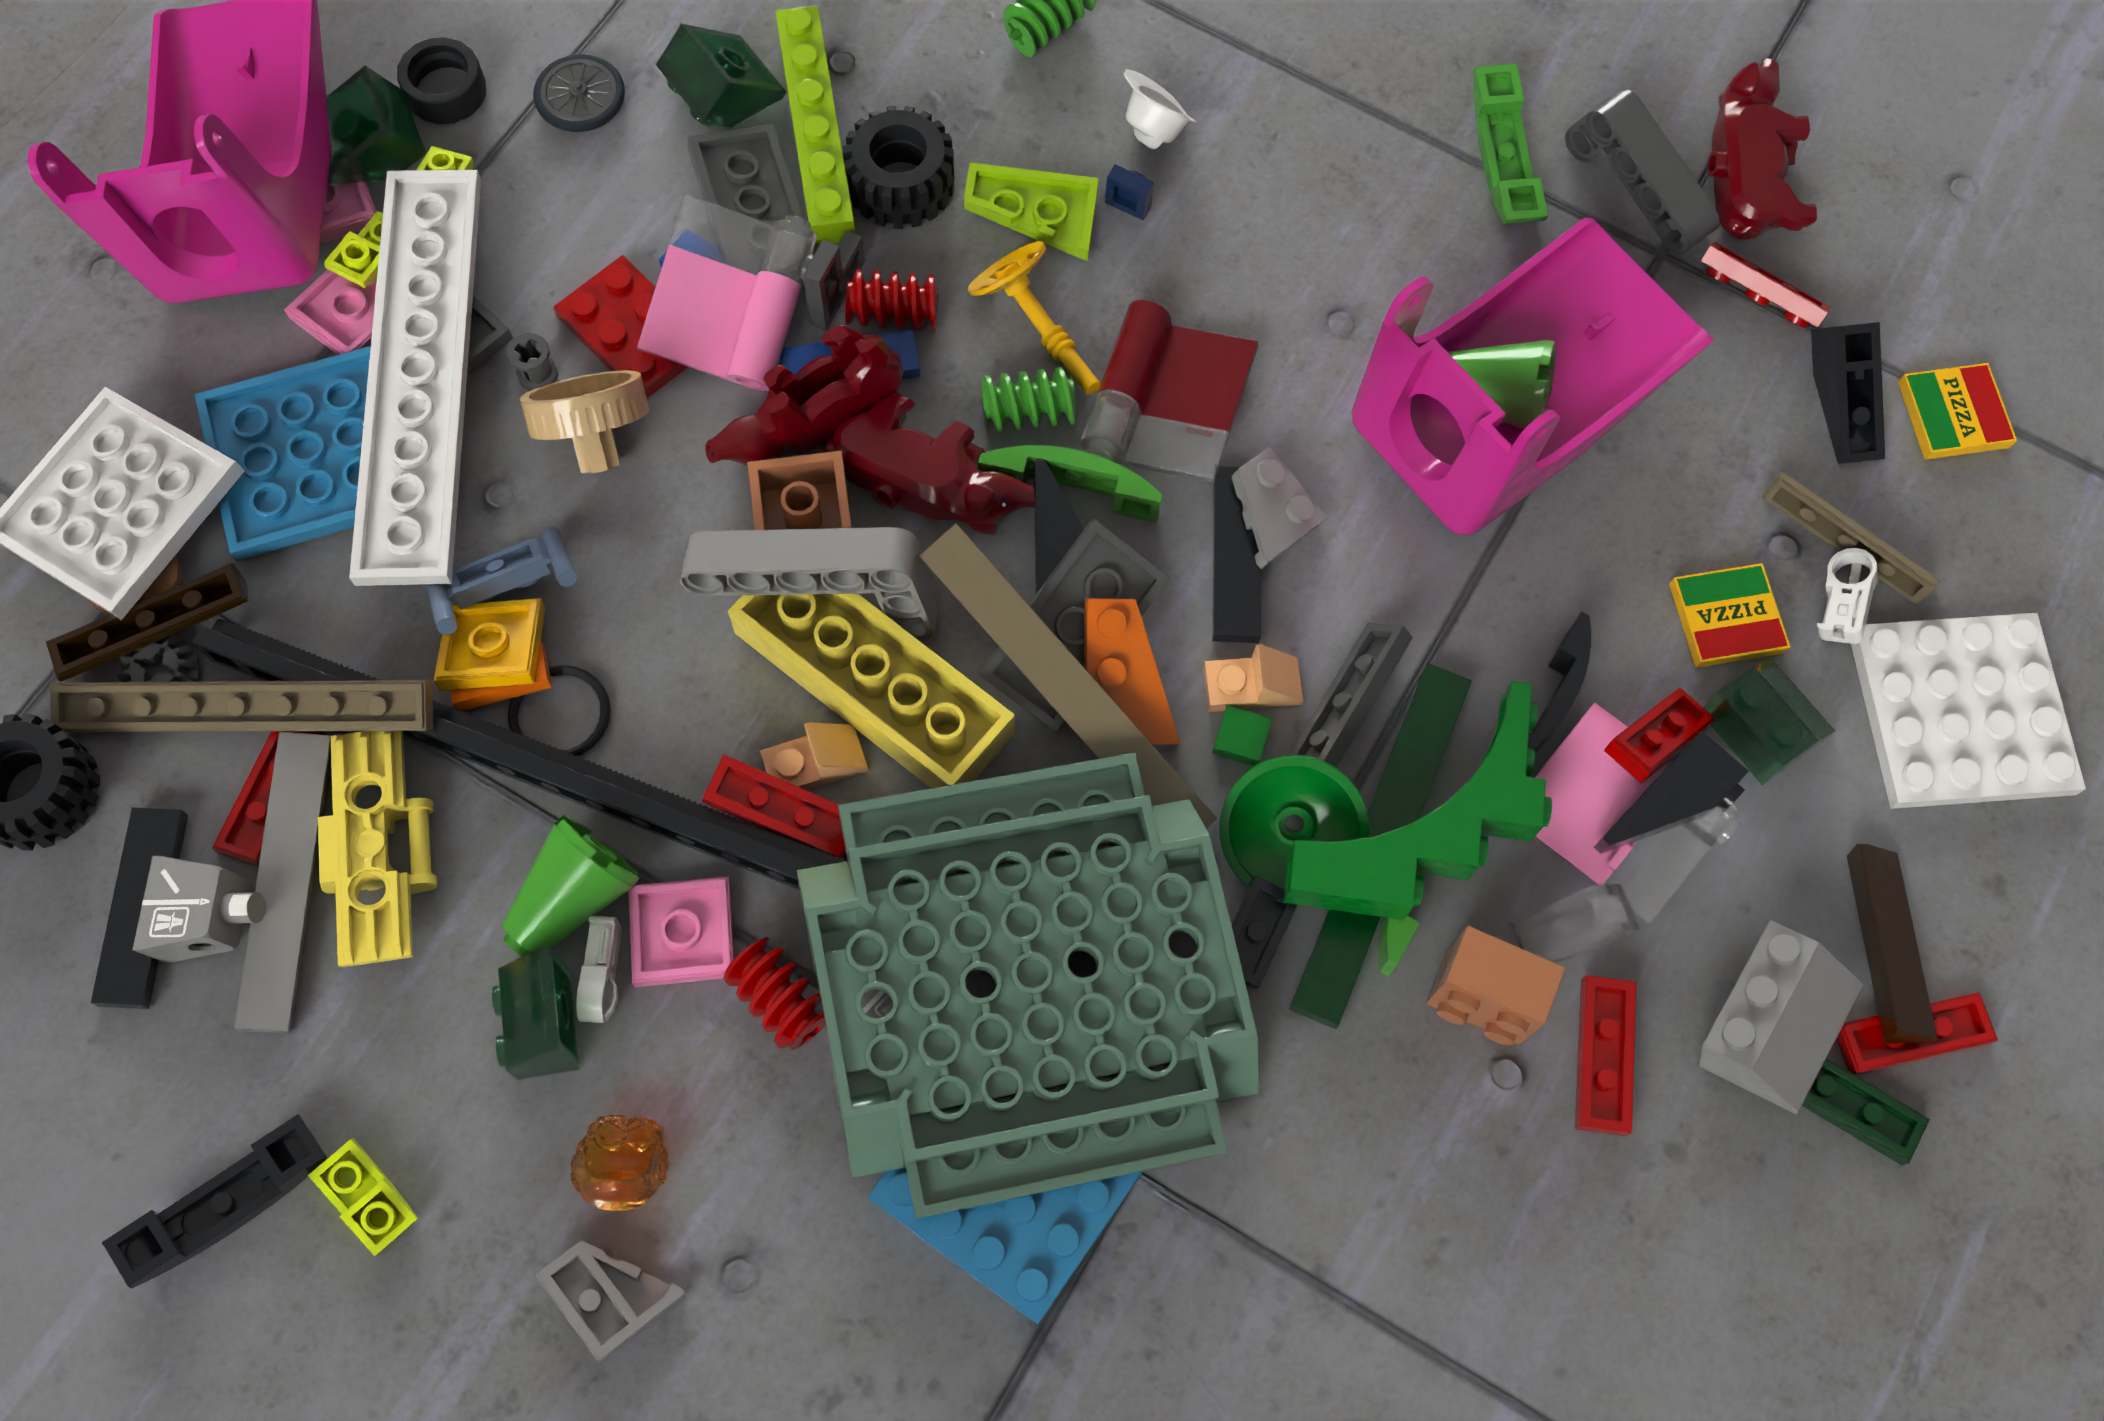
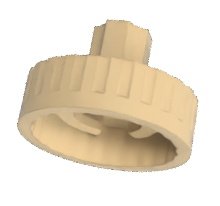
[520,370,649,473]

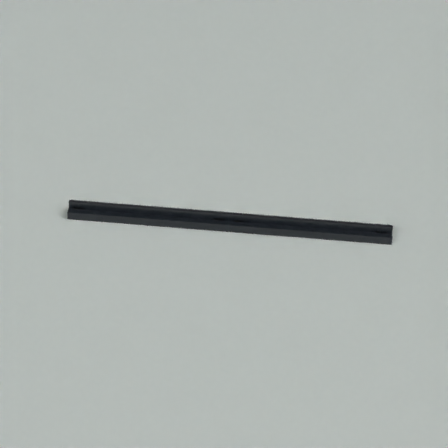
[192,618,849,890]

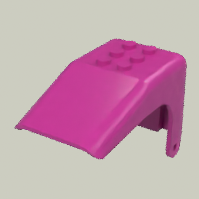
[27,0,332,303]
[1351,217,1715,536]

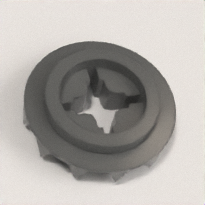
[116,634,199,682]

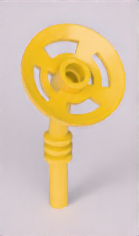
[967,241,1101,395]

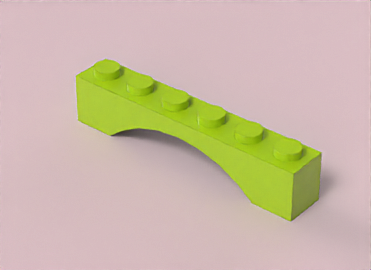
[775,5,855,252]

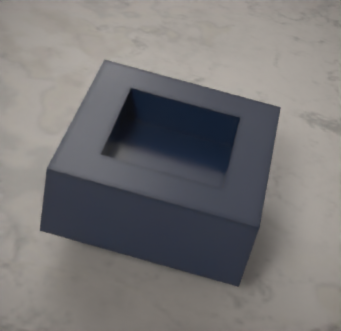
[1105,164,1154,220]

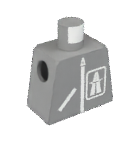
[132,856,266,963]

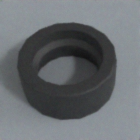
[397,37,486,124]

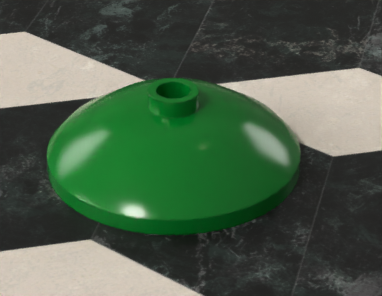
[1219,755,1369,890]

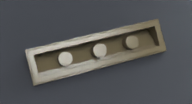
[1762,471,1940,604]

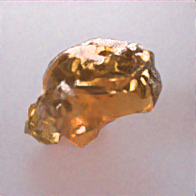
[570,1115,669,1212]

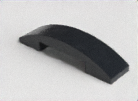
[1528,611,1591,754]
[102,1114,327,1289]

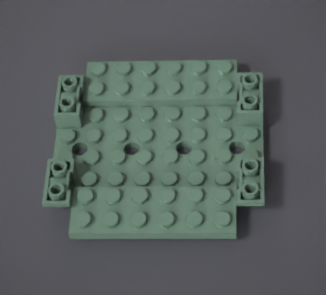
[797,753,1259,1220]

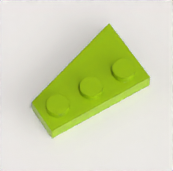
[964,162,1099,262]

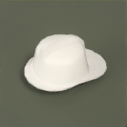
[1123,69,1196,149]

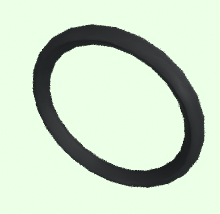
[508,665,611,756]

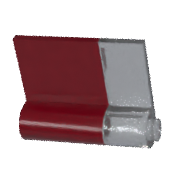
[1080,300,1258,483]

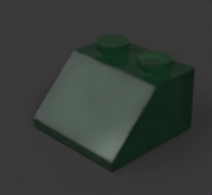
[656,23,787,128]
[327,65,426,185]
[1703,659,1835,785]
[492,946,579,1080]

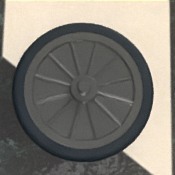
[533,54,625,132]

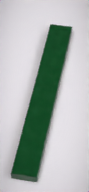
[1289,663,1472,1029]

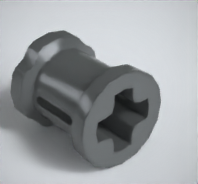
[507,333,558,391]

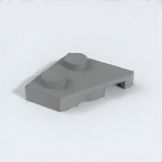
[1231,446,1328,569]
[536,1240,685,1364]

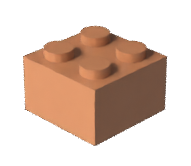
[747,451,852,530]
[1426,926,1565,1046]

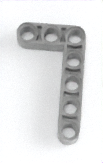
[680,527,940,643]

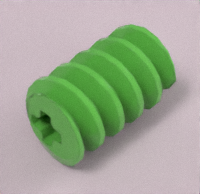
[1003,0,1095,58]
[980,367,1076,432]

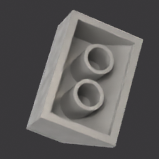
[1699,920,1864,1115]

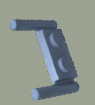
[425,527,577,635]

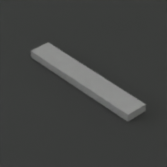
[234,731,331,1034]

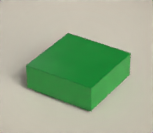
[1212,705,1273,766]

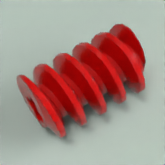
[845,269,938,332]
[723,937,826,1050]

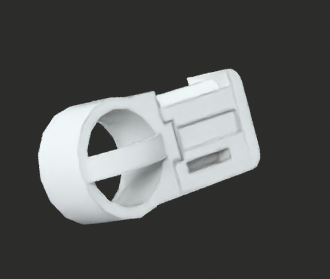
[1817,548,1878,644]
[576,916,622,1023]

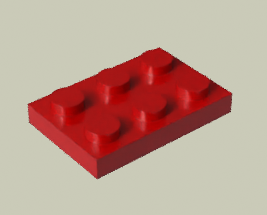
[553,255,687,398]

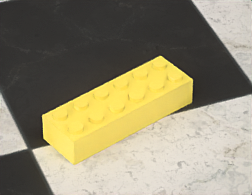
[728,594,1015,789]

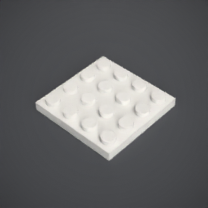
[0,387,245,620]
[1851,613,2086,809]

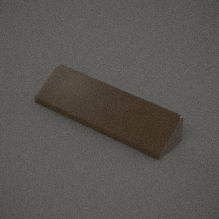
[46,563,248,682]
[1847,844,1938,1043]

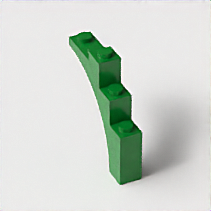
[1283,681,1552,920]

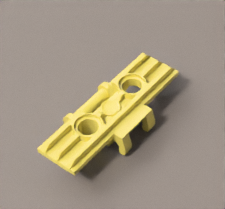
[318,731,437,967]

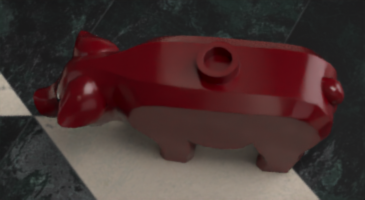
[1707,58,1817,239]
[705,324,904,466]
[825,392,1036,535]

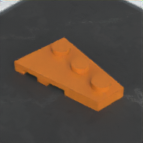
[1083,598,1181,745]

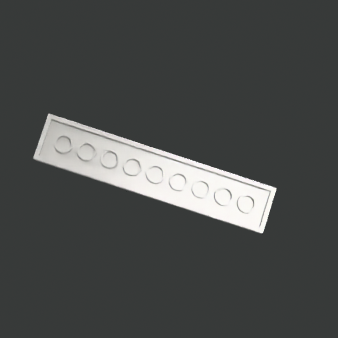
[349,170,481,586]

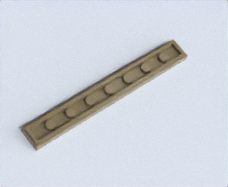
[919,523,1218,828]
[50,680,433,732]

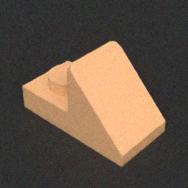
[1203,644,1304,712]
[760,722,869,790]

